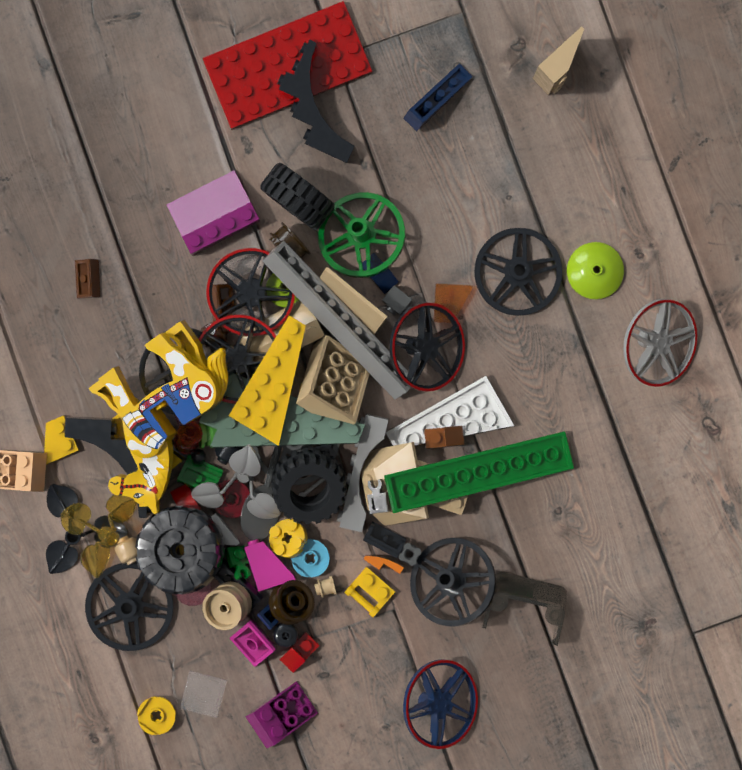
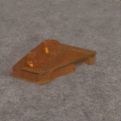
[434,284,473,323]

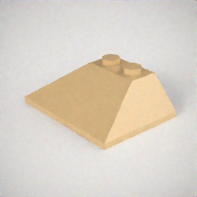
[360,442,429,526]

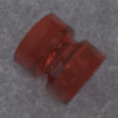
[174,421,203,454]

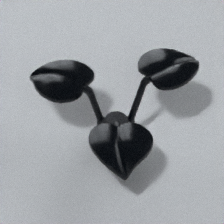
[46,484,128,574]

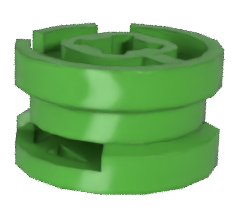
[198,422,217,449]

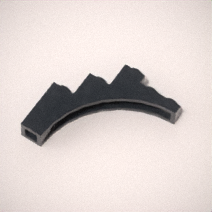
[277,40,354,163]
[65,417,152,518]

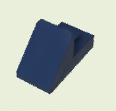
[363,253,399,294]

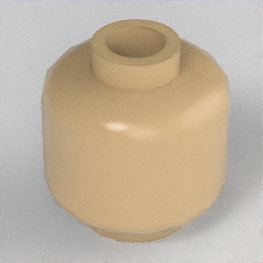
[115,535,137,565]

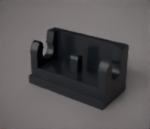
[363,521,406,558]

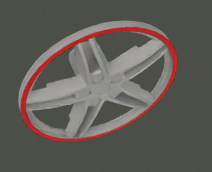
[623,299,697,387]

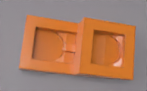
[363,555,404,574]

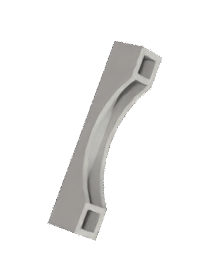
[337,413,388,532]

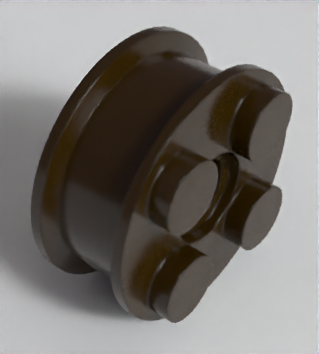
[269,222,311,258]
[269,580,315,625]

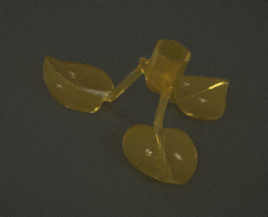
[60,495,137,578]

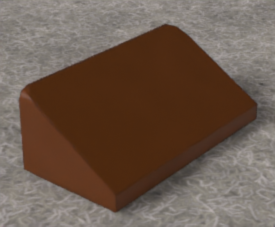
[75,259,100,299]
[212,284,236,322]

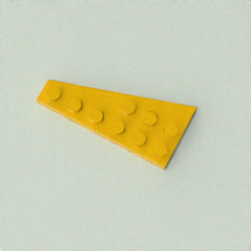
[229,316,306,446]

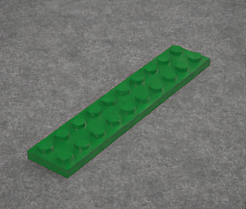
[384,431,574,513]

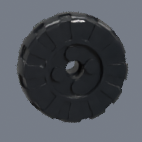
[135,506,225,594]

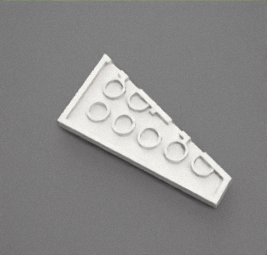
[386,376,514,446]

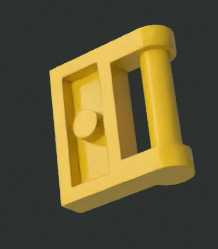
[344,566,395,618]

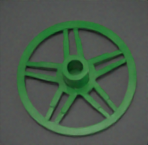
[318,192,406,278]

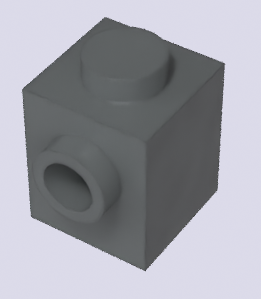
[382,285,412,316]

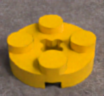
[269,519,308,558]
[137,696,176,735]

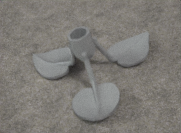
[191,444,281,519]

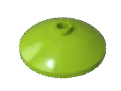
[567,242,624,299]

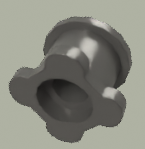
[399,543,421,566]

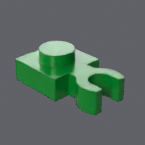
[225,545,251,580]

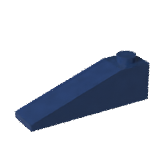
[403,63,473,132]

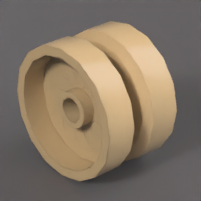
[202,581,252,630]

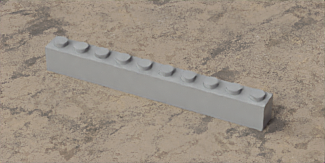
[263,241,414,399]

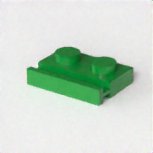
[177,455,224,489]

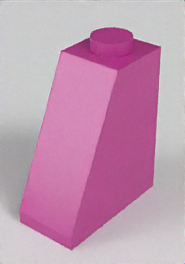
[244,539,296,591]

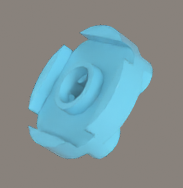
[291,539,330,578]

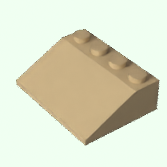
[533,26,584,95]
[320,267,387,335]
[296,335,370,424]

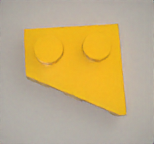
[44,415,79,465]

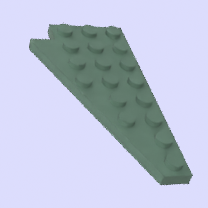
[199,373,365,448]

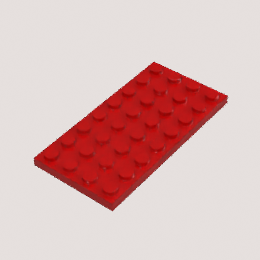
[202,1,372,130]

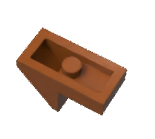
[424,426,464,449]

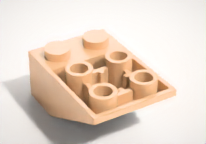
[0,450,47,492]

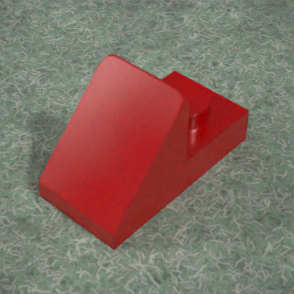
[279,632,320,673]

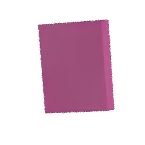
[229,619,277,667]

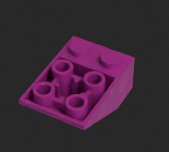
[245,681,318,749]

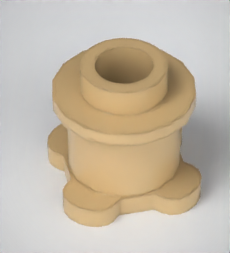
[314,576,337,598]

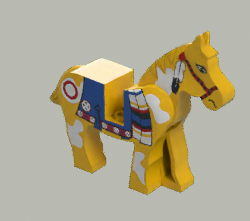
[89,320,228,514]

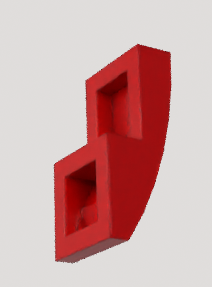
[170,485,201,510]

